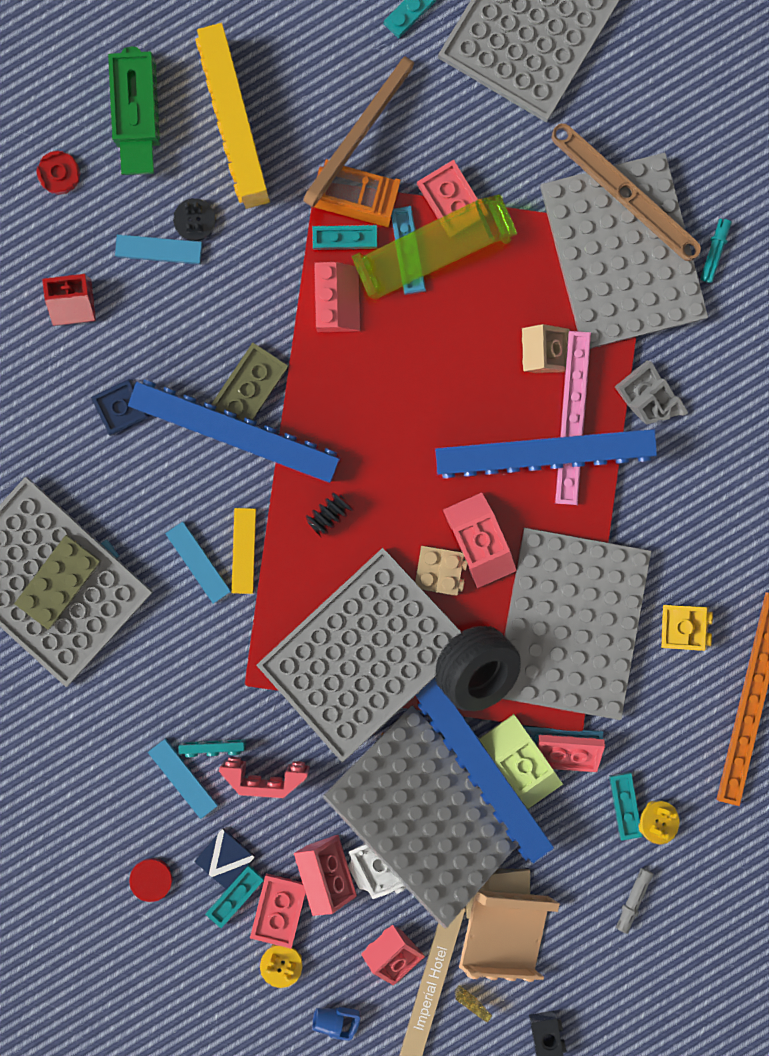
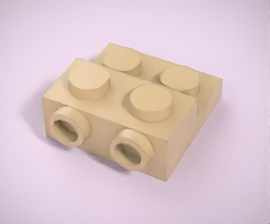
[415,546,467,596]

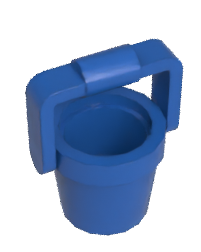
[312,1007,360,1041]

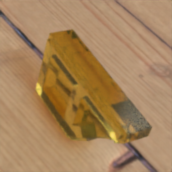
[454,985,492,1022]

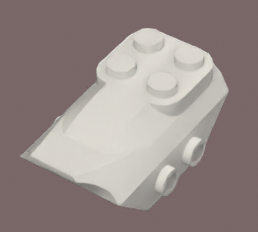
[348,843,406,899]

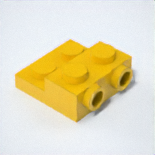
[661,605,713,651]

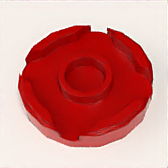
[36,151,81,195]
[129,857,173,902]

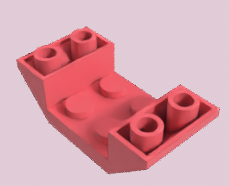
[443,493,517,588]
[219,757,310,798]

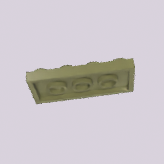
[212,343,289,420]
[14,535,101,630]

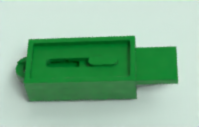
[108,46,160,175]

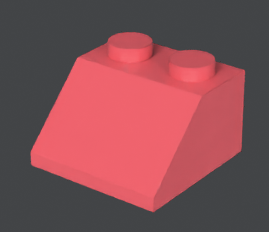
[361,925,425,986]

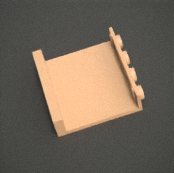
[459,890,560,982]

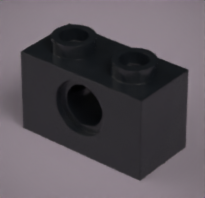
[529,1010,567,1056]

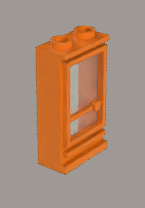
[314,159,401,227]

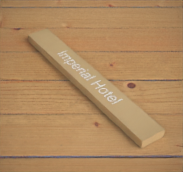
[399,907,465,1056]

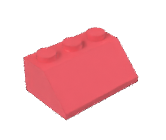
[315,262,360,332]
[294,835,357,916]

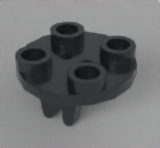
[173,198,216,241]

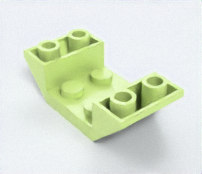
[479,714,563,809]

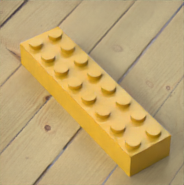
[195,23,270,209]

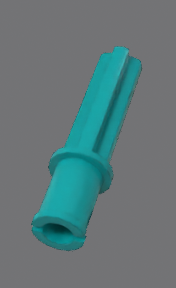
[701,218,732,283]

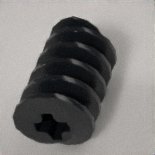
[305,493,354,538]

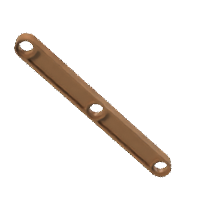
[303,56,414,207]
[552,123,701,261]

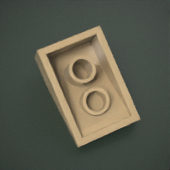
[465,869,530,918]

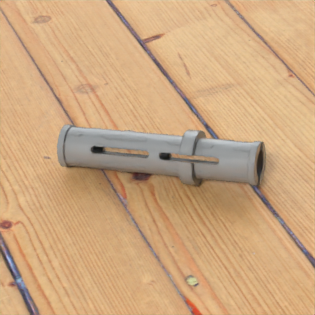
[616,868,654,934]

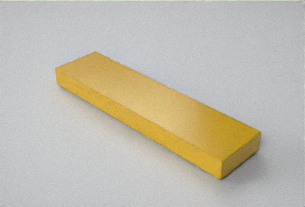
[232,508,256,594]

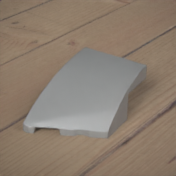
[615,360,688,424]

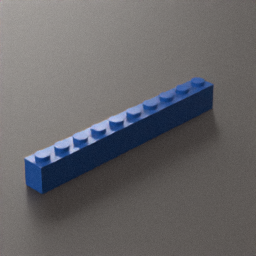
[128,379,341,483]
[435,429,657,478]
[416,677,554,864]

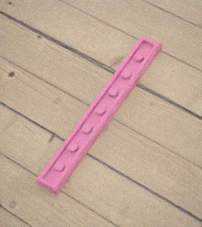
[555,331,591,505]

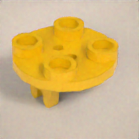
[638,800,680,845]
[260,944,303,988]

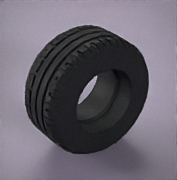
[435,626,521,711]

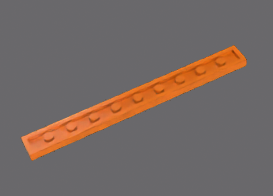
[716,592,769,806]

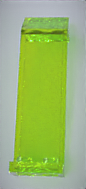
[352,194,517,299]

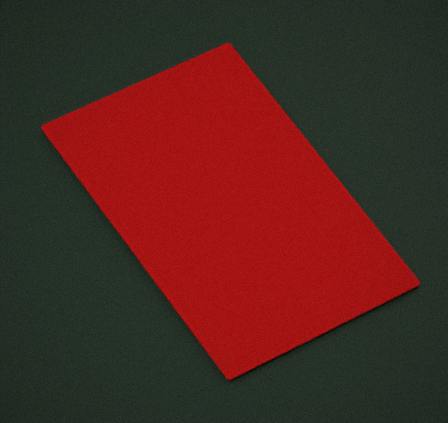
[245,183,636,732]

